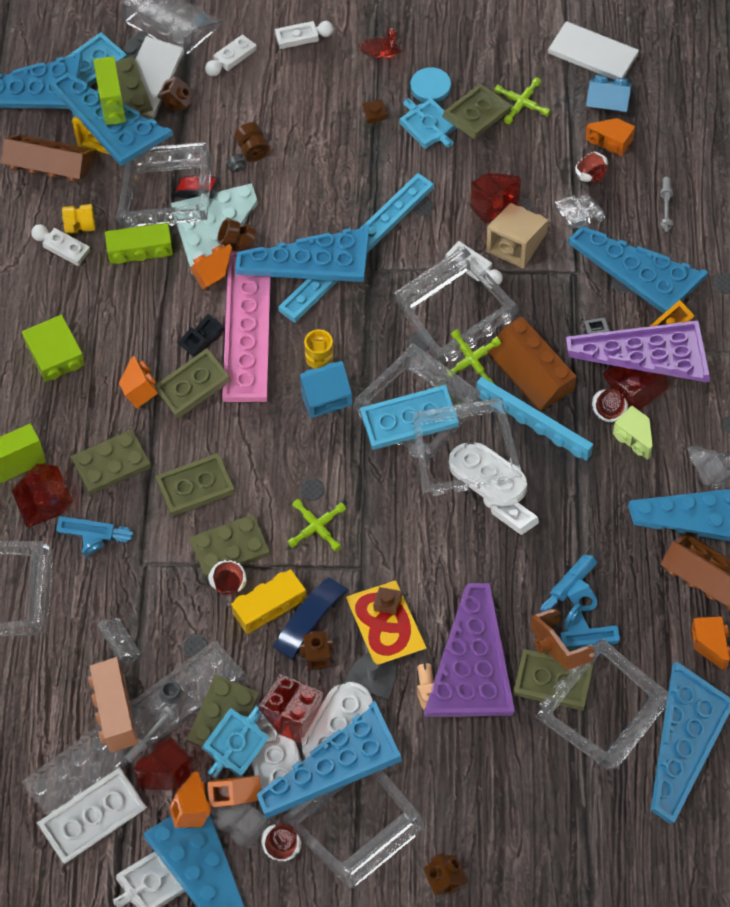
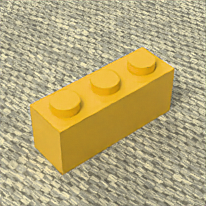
[231,569,306,635]

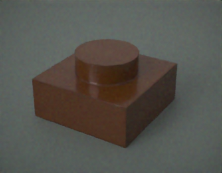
[362,99,388,124]
[373,587,402,615]

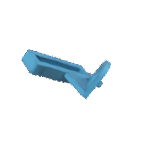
[56,516,133,558]
[541,554,597,612]
[559,603,620,650]

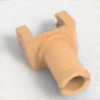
[417,663,434,710]

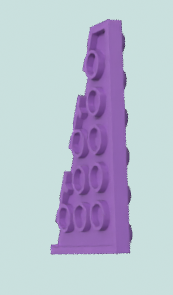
[566,321,710,382]
[424,583,515,717]

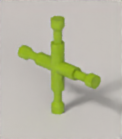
[494,77,551,124]
[443,329,502,384]
[287,499,346,552]

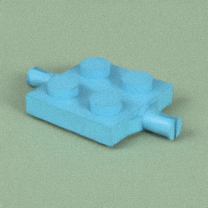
[399,98,457,149]
[201,706,269,779]

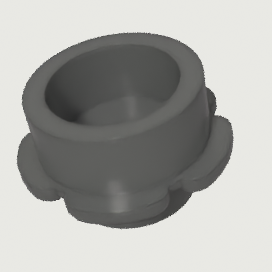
[227,154,246,172]
[159,680,183,704]

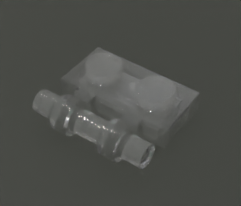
[555,194,605,229]

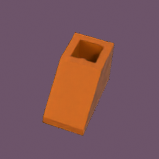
[585,118,635,156]
[190,244,232,290]
[119,356,158,408]
[691,616,730,670]
[169,772,211,828]
[207,775,261,807]

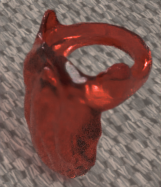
[359,26,401,57]

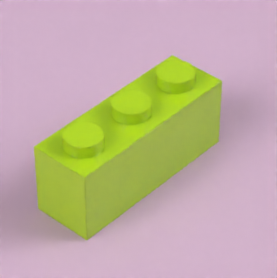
[105,222,173,264]

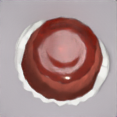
[575,152,608,182]
[592,389,628,422]
[208,560,247,595]
[261,823,302,862]

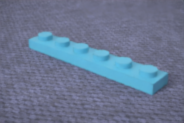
[476,377,593,461]

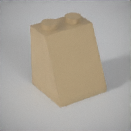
[486,203,548,269]

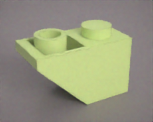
[613,406,653,460]

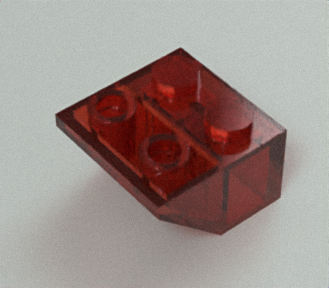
[470,172,521,224]
[603,366,668,410]
[11,463,73,527]
[259,674,323,743]
[133,737,194,790]

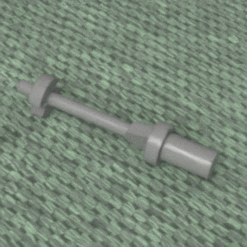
[660,177,673,232]
[125,704,177,763]

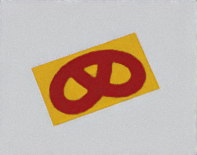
[346,580,426,665]

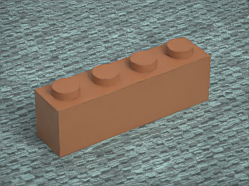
[88,657,139,753]

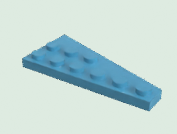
[0,52,83,109]
[50,73,173,166]
[235,224,369,282]
[568,226,709,314]
[628,489,730,542]
[650,662,730,824]
[256,701,402,819]
[143,816,244,907]

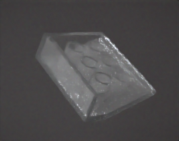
[122,0,222,56]

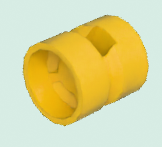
[62,204,96,234]
[304,329,334,369]

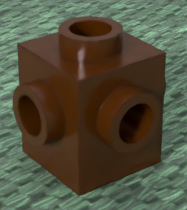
[157,76,194,112]
[299,631,334,670]
[423,853,467,895]

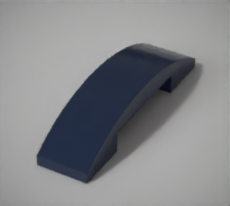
[273,577,348,660]

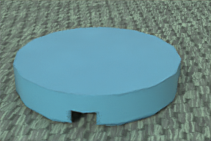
[410,67,451,103]

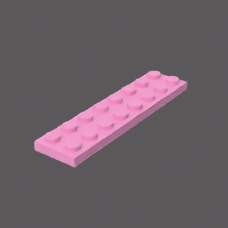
[223,251,271,402]

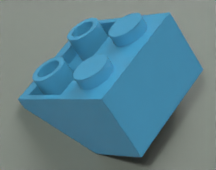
[586,75,632,112]
[300,361,352,418]

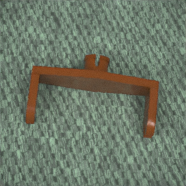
[531,609,595,670]

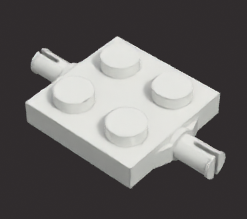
[113,851,185,907]

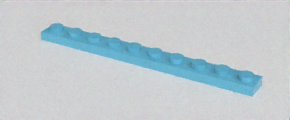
[278,173,434,323]

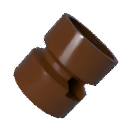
[234,122,270,162]
[217,218,256,251]

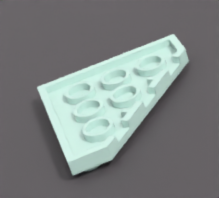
[171,183,258,275]

